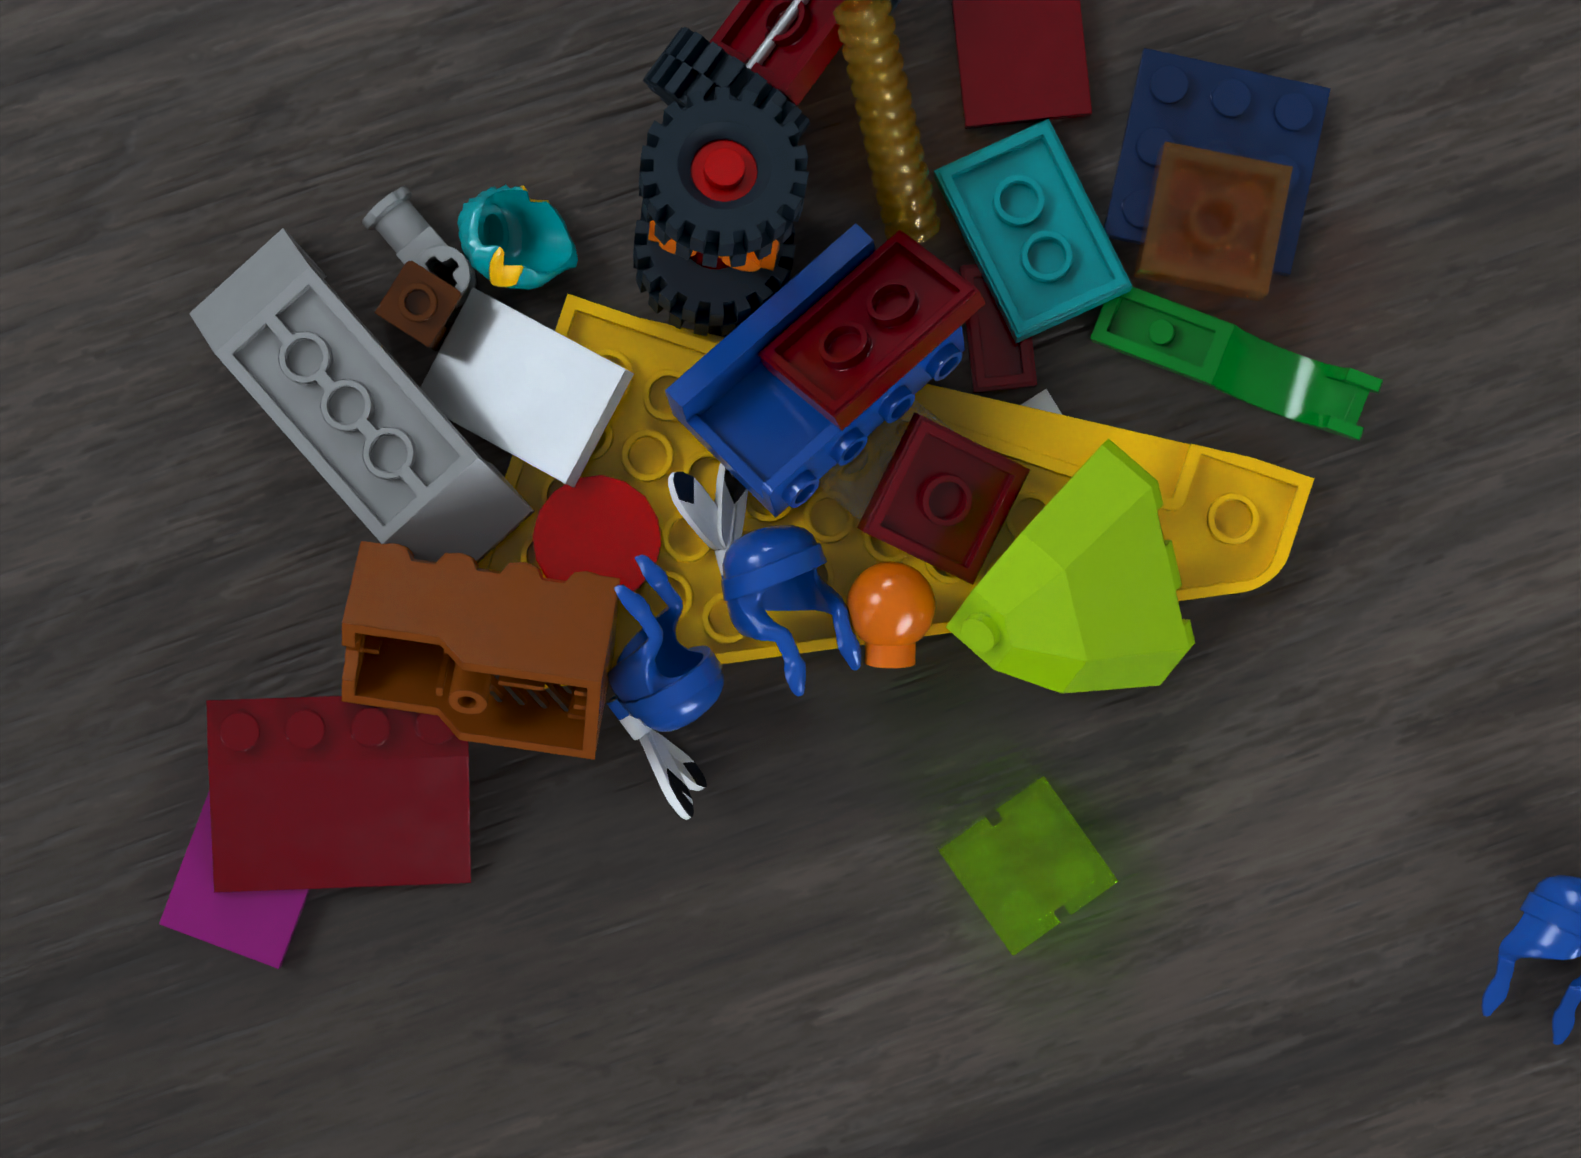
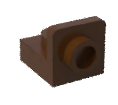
[374,261,462,351]

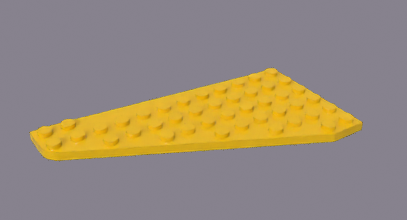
[478,294,1315,689]

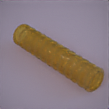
[833,0,941,244]

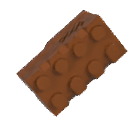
[342,541,620,760]

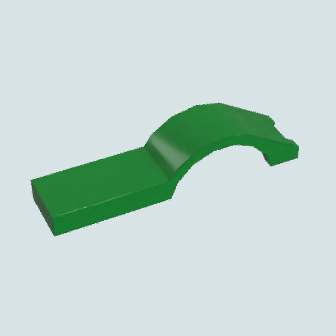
[1090,286,1383,442]

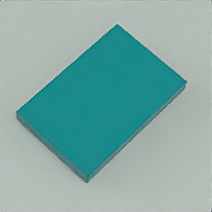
[933,118,1132,344]

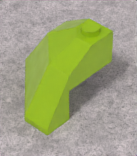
[946,439,1195,694]

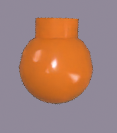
[846,562,936,668]

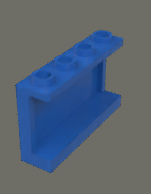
[665,223,965,518]

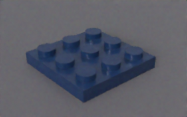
[1104,48,1331,277]

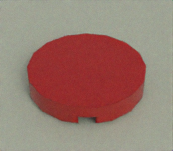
[533,475,662,601]

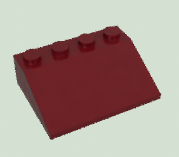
[206,696,471,893]

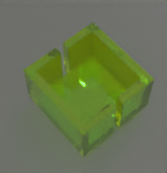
[936,774,1119,956]

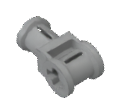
[362,186,477,308]

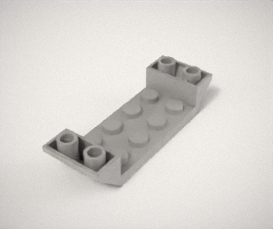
[189,228,535,563]

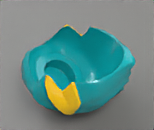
[457,184,578,290]

